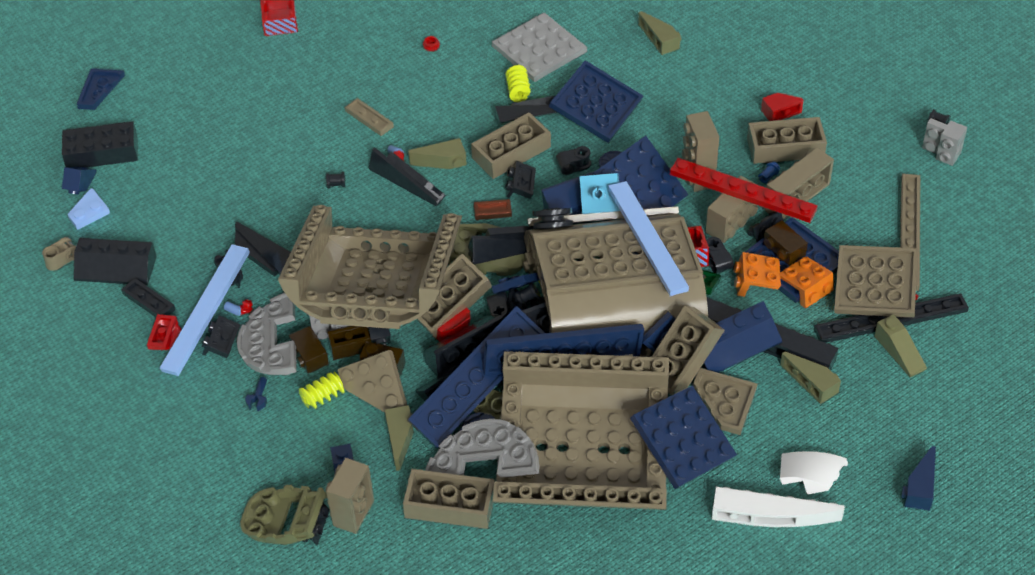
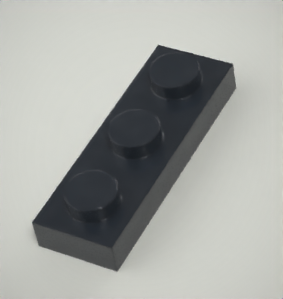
[121,278,176,317]

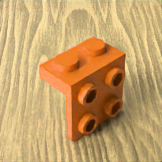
[734,252,781,297]
[779,257,834,308]

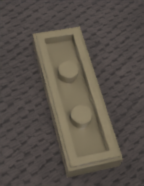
[345,98,394,136]

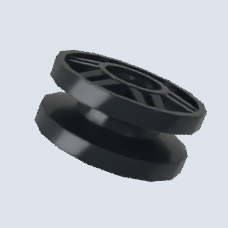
[532,208,573,228]

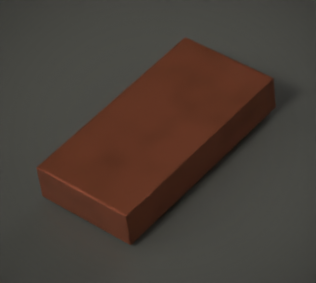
[474,199,512,220]

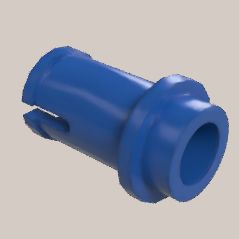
[758,162,780,184]

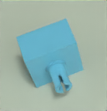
[580,173,620,214]

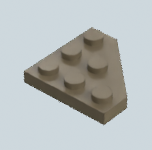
[337,350,407,412]
[693,368,758,435]

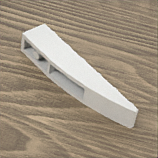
[712,487,845,527]

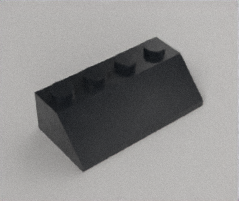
[74,238,157,286]
[424,315,503,377]

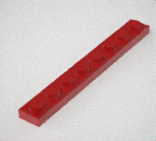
[670,158,818,223]

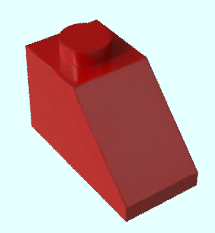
[761,93,804,121]

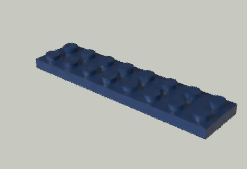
[407,306,546,449]
[483,324,644,375]

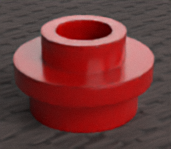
[423,36,440,52]

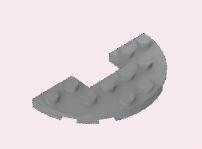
[237,293,297,375]
[425,419,539,477]

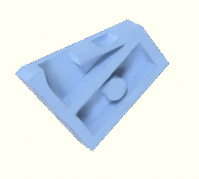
[67,188,110,230]

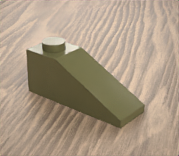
[638,11,681,55]
[408,138,467,169]
[874,314,927,377]
[780,352,841,404]
[385,405,414,471]

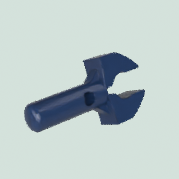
[245,377,267,411]

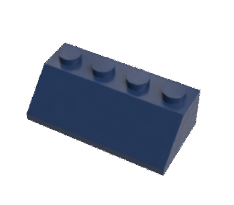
[541,171,595,224]
[704,301,782,373]

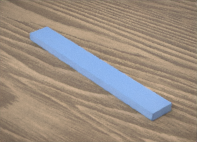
[608,181,689,296]
[160,244,250,376]

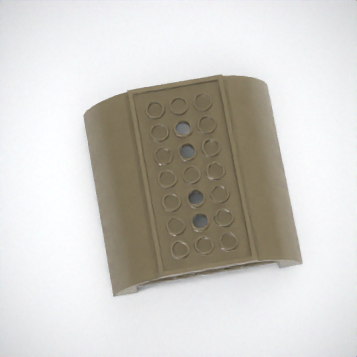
[278,205,462,329]
[524,214,708,336]
[493,352,669,510]

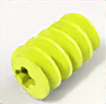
[505,65,531,102]
[299,371,345,409]

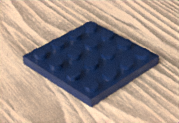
[549,60,644,143]
[591,136,689,219]
[740,217,839,303]
[630,385,737,489]

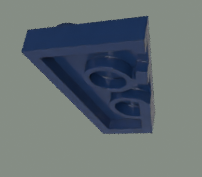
[77,68,125,110]

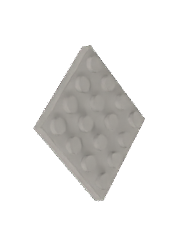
[492,13,587,82]

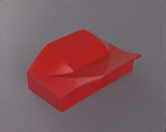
[436,307,471,342]
[147,314,182,350]

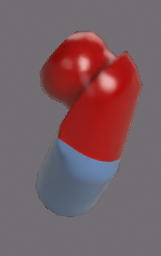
[387,145,405,162]
[224,300,253,316]

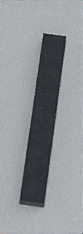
[814,293,969,343]

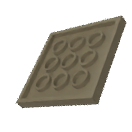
[834,245,918,317]

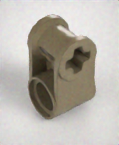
[42,237,76,271]

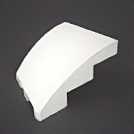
[780,451,848,494]

